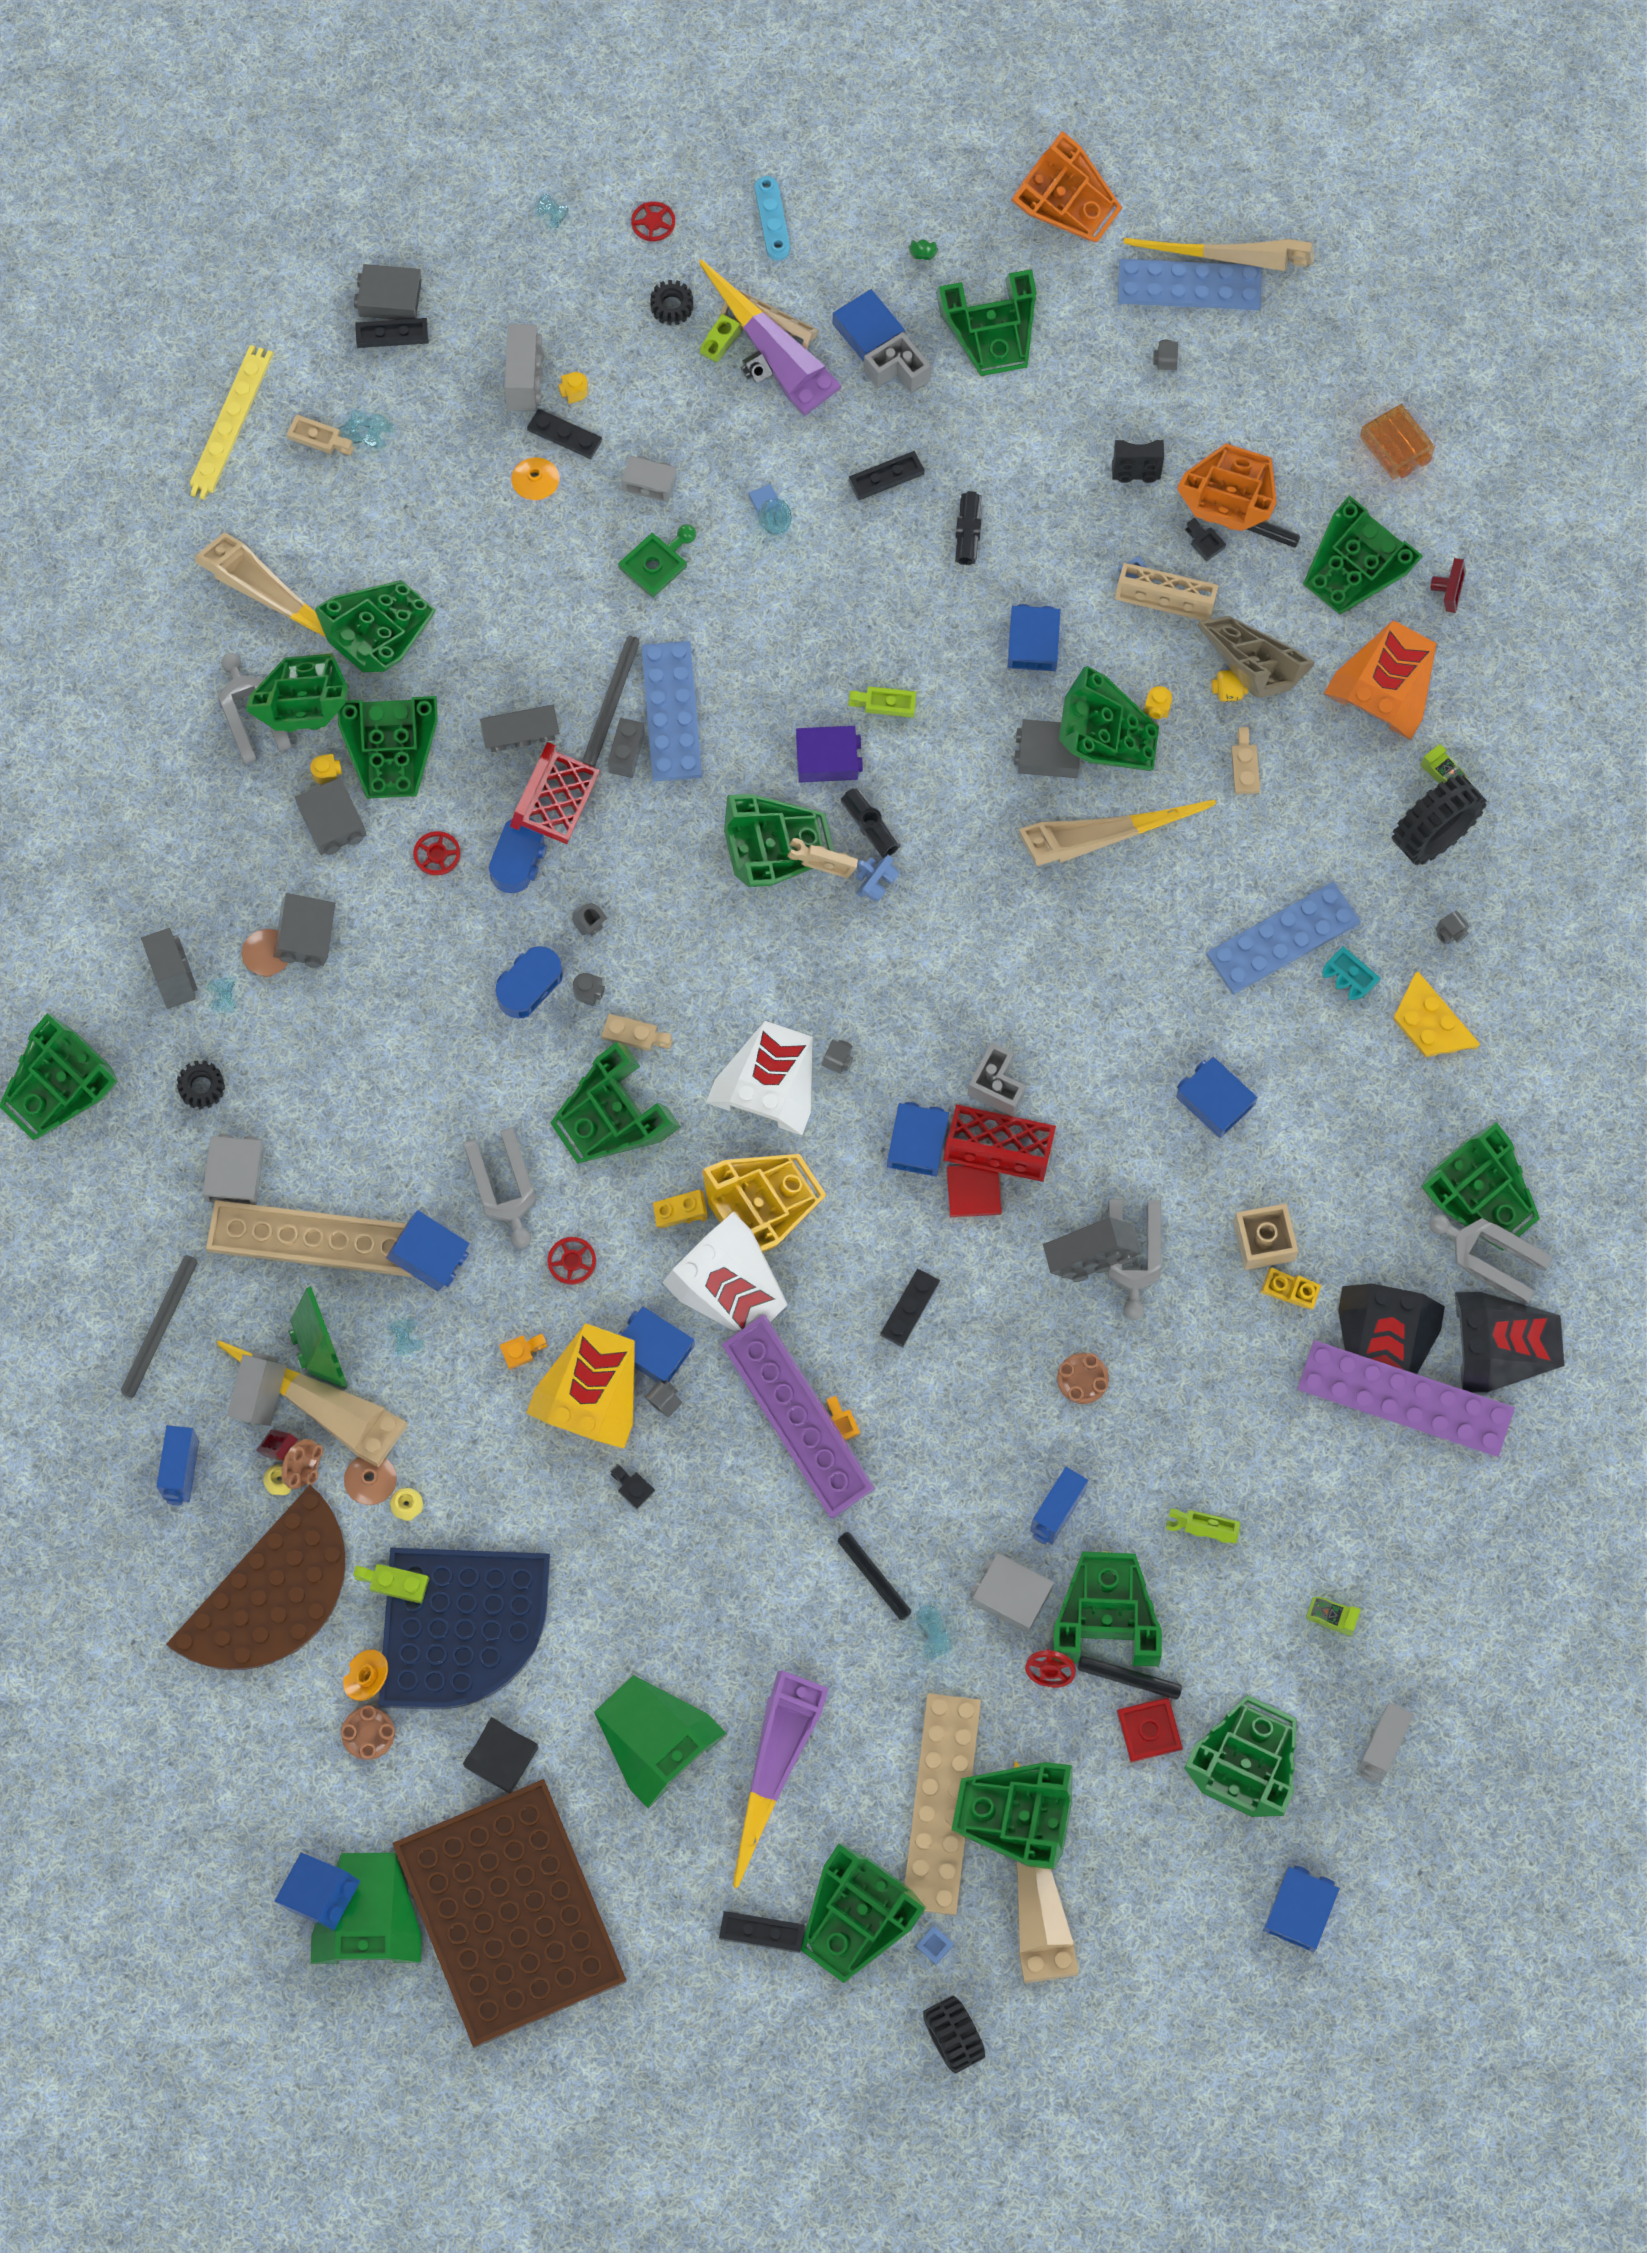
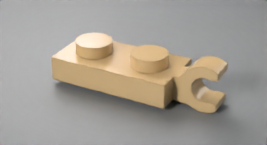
[286,414,354,456]
[1231,727,1260,794]
[788,838,858,879]
[601,1014,673,1052]

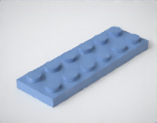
[1118,259,1261,310]
[641,641,702,782]
[1206,882,1361,995]

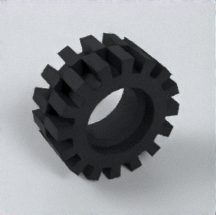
[650,280,693,326]
[177,1060,225,1110]

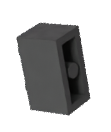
[608,718,645,778]

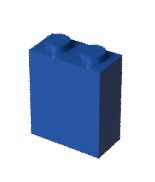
[832,289,905,362]
[1007,604,1061,672]
[1176,1056,1258,1138]
[887,1102,949,1177]
[386,1210,470,1291]
[618,1306,695,1384]
[156,1425,200,1506]
[1030,1467,1088,1545]
[274,1852,360,1930]
[1263,1865,1340,1953]

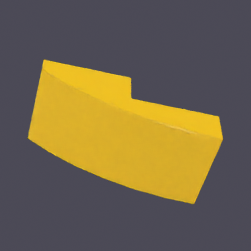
[1260,1267,1321,1310]

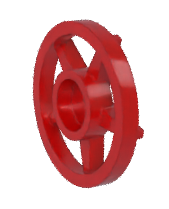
[631,201,675,242]
[413,831,461,876]
[547,1237,596,1285]
[1025,1649,1076,1688]

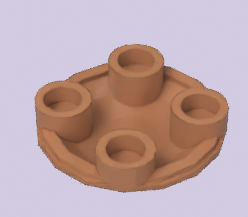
[241,929,288,977]
[1057,1353,1109,1404]
[281,1439,323,1489]
[341,1705,395,1760]

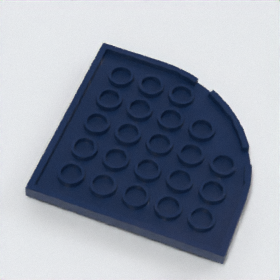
[379,1547,550,1710]

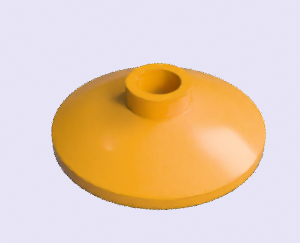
[511,457,560,500]
[343,1649,388,1701]

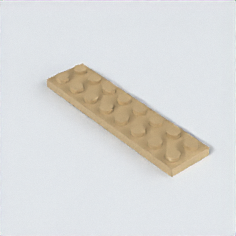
[206,1200,413,1277]
[905,1693,981,1916]

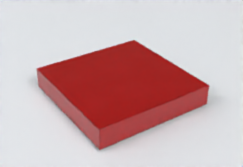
[946,1165,1002,1218]
[1117,1697,1183,1763]

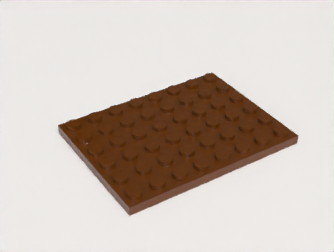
[392,1779,627,2048]

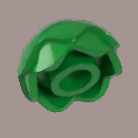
[908,239,938,260]

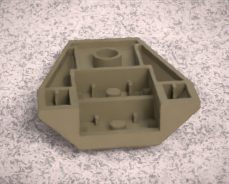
[1198,616,1315,698]

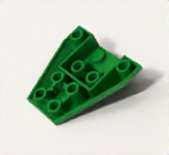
[1303,495,1423,615]
[315,580,436,673]
[1059,666,1159,771]
[338,696,438,799]
[594,1675,727,1809]
[310,1852,422,1964]

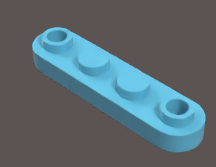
[755,176,790,261]

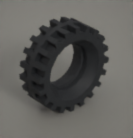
[1392,775,1487,865]

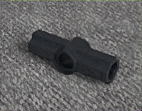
[955,491,982,565]
[841,788,901,858]

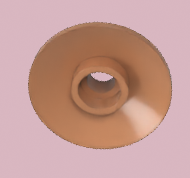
[344,1457,397,1505]

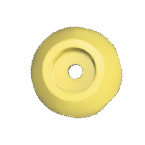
[263,1463,292,1496]
[390,1488,423,1521]

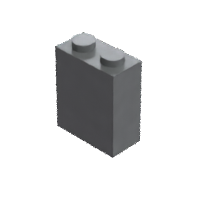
[354,264,422,320]
[1014,719,1080,778]
[295,777,367,855]
[274,893,336,968]

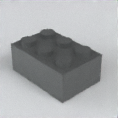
[479,705,560,752]
[141,928,198,1009]
[1043,1217,1141,1282]

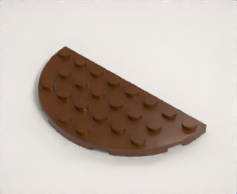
[166,1485,346,1670]

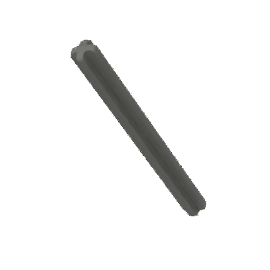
[582,636,639,767]
[121,1255,197,1398]

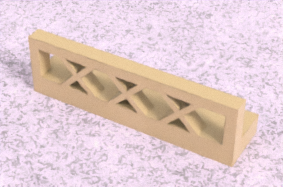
[719,289,820,350]
[1115,563,1219,621]

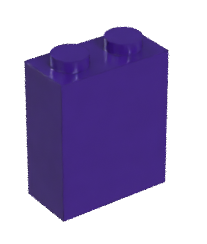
[796,725,863,783]

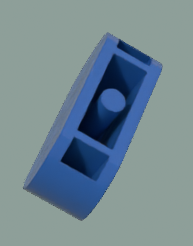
[488,818,547,893]
[496,946,563,1019]

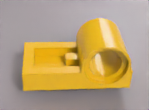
[653,1189,708,1228]

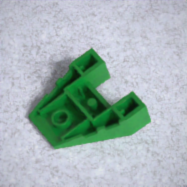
[936,269,1037,376]
[550,1042,681,1164]
[1052,1551,1162,1667]

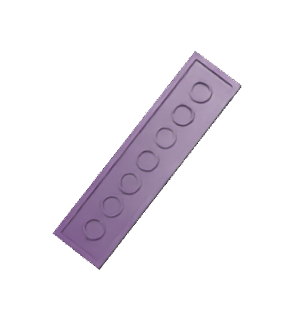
[721,1315,876,1519]
[1297,1340,1515,1457]

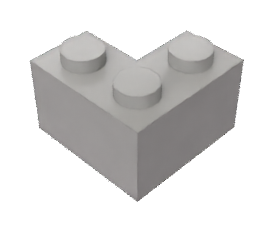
[864,332,931,393]
[967,1042,1026,1117]

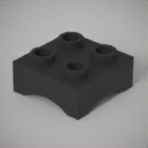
[1112,440,1164,483]
[463,1717,539,1793]

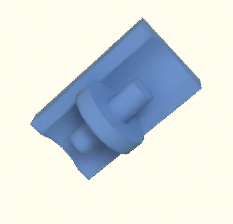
[855,855,900,902]

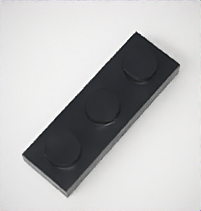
[355,318,429,348]
[527,408,602,459]
[848,450,925,501]
[880,1268,940,1347]
[719,1911,805,1953]

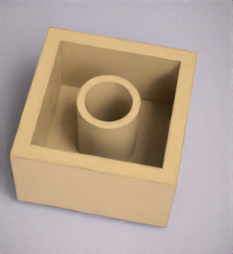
[1233,1203,1299,1270]

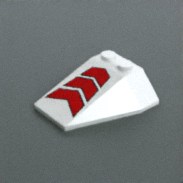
[706,1021,813,1135]
[662,1212,788,1333]

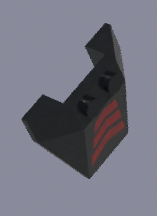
[1338,1283,1445,1374]
[1455,1292,1565,1393]

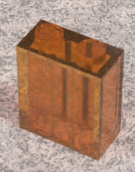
[1360,403,1435,480]

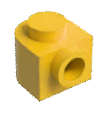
[558,372,588,404]
[1144,686,1172,719]
[310,754,342,785]

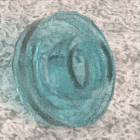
[758,499,792,535]

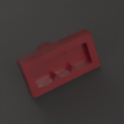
[1430,558,1466,614]
[256,1429,298,1461]

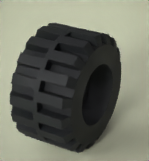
[923,1995,985,2074]

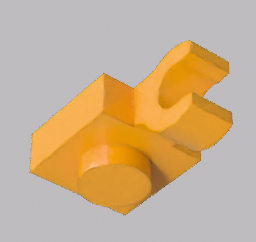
[499,1333,548,1370]
[826,1395,860,1441]

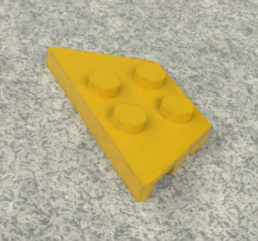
[1393,971,1480,1057]

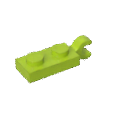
[848,686,917,718]
[1166,1508,1240,1544]
[353,1564,429,1604]

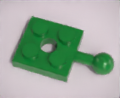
[618,524,696,598]

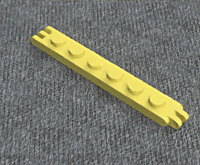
[190,345,274,500]

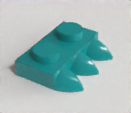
[1322,946,1381,1000]

